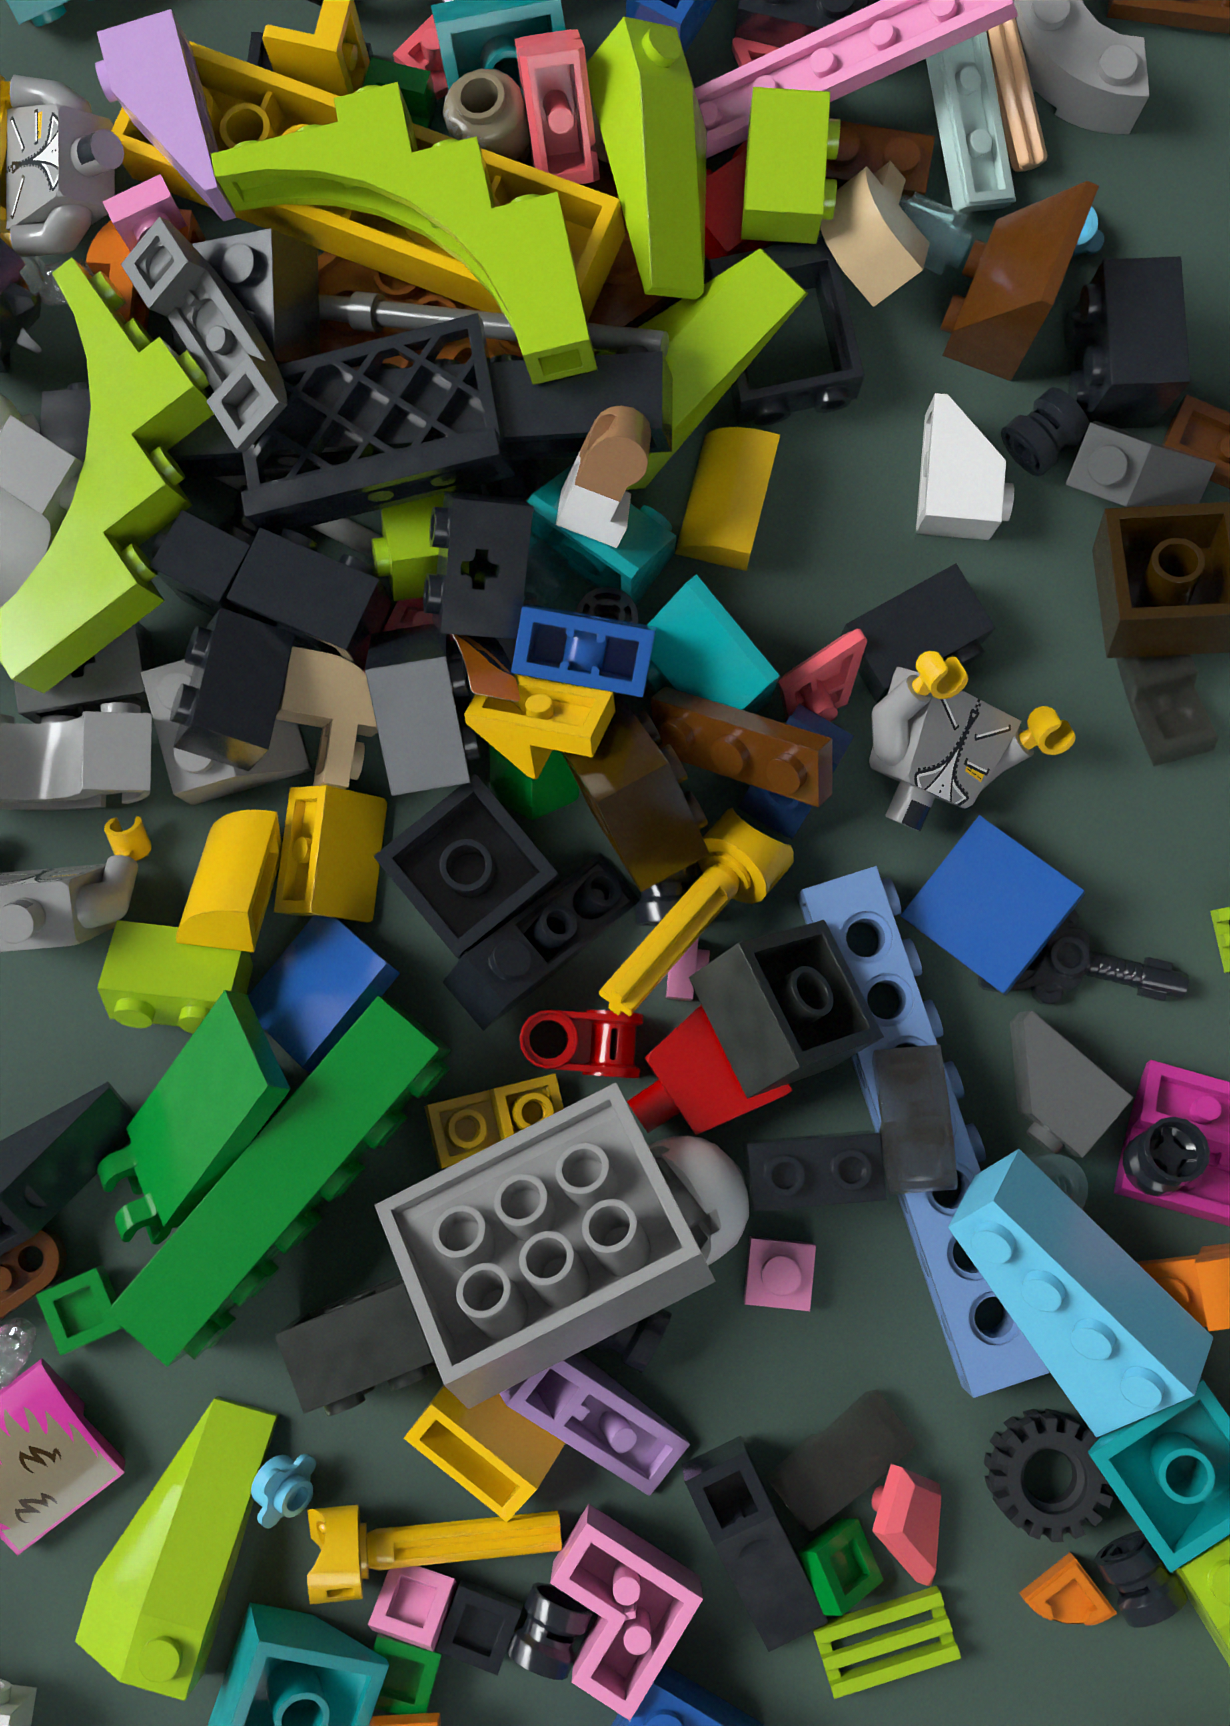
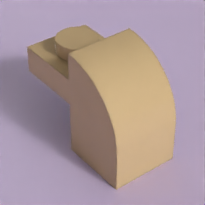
[820,161,930,307]
[276,646,378,789]

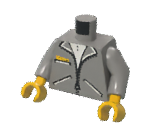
[0,74,124,258]
[869,651,1076,831]
[0,816,152,952]

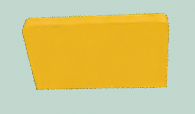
[262,0,370,96]
[274,785,387,922]

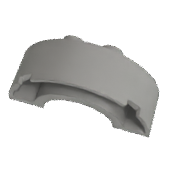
[1014,0,1149,134]
[0,415,83,608]
[0,702,152,811]

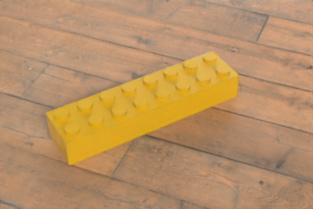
[111,41,626,322]

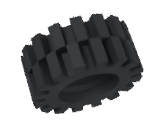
[984,1408,1113,1542]

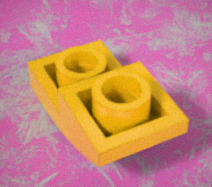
[424,1074,564,1169]

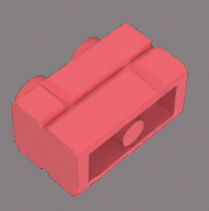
[515,29,600,184]

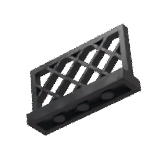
[241,313,515,535]

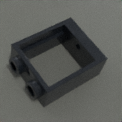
[707,236,865,425]

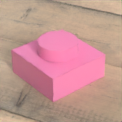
[103,174,187,252]
[666,937,710,1001]
[743,1236,816,1311]
[368,1566,458,1652]

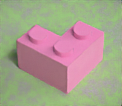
[550,1504,703,1721]

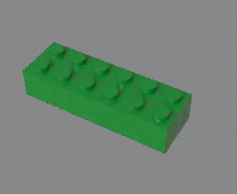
[106,996,452,1367]

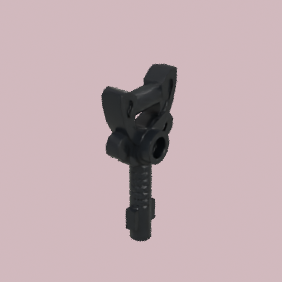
[978,909,1189,1005]

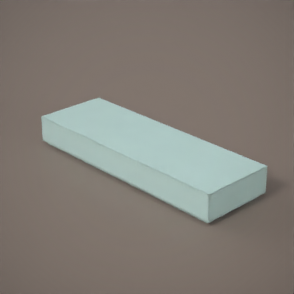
[926,31,1016,213]

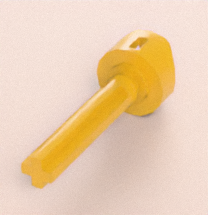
[599,808,794,1016]
[307,1505,562,1604]

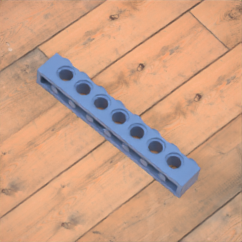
[797,866,1049,1398]

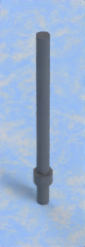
[319,291,669,357]

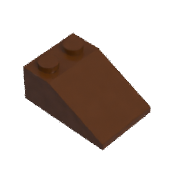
[940,181,1099,381]

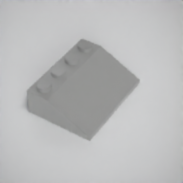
[375,1083,716,1409]

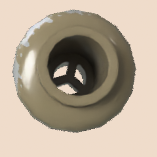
[443,69,530,161]

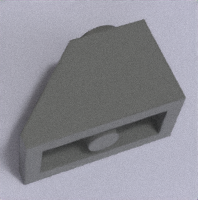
[1065,421,1216,507]
[1010,1010,1133,1158]

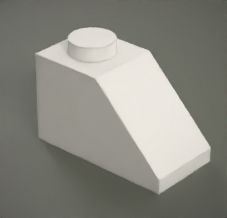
[916,393,1014,540]

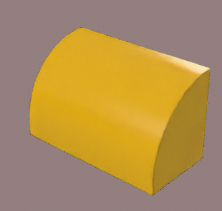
[675,427,780,571]
[176,810,282,952]
[403,1385,565,1522]

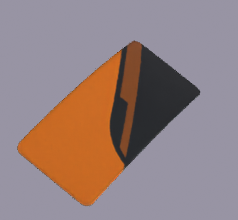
[452,634,520,702]

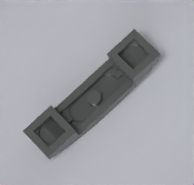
[121,216,287,452]

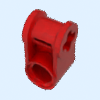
[519,1010,644,1079]

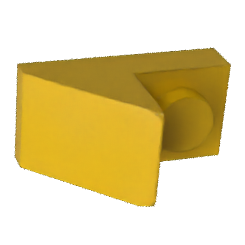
[464,674,615,779]

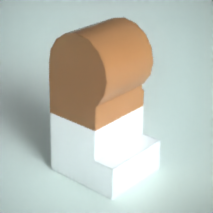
[556,406,651,548]

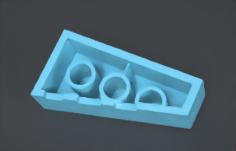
[948,1149,1214,1438]

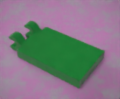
[97,990,290,1245]

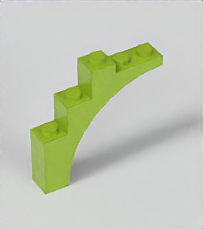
[211,82,598,385]
[0,257,214,694]

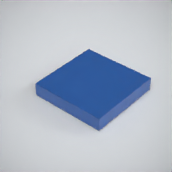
[901,815,1085,996]
[248,916,400,1073]

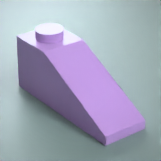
[95,9,236,221]
[499,1352,690,1496]

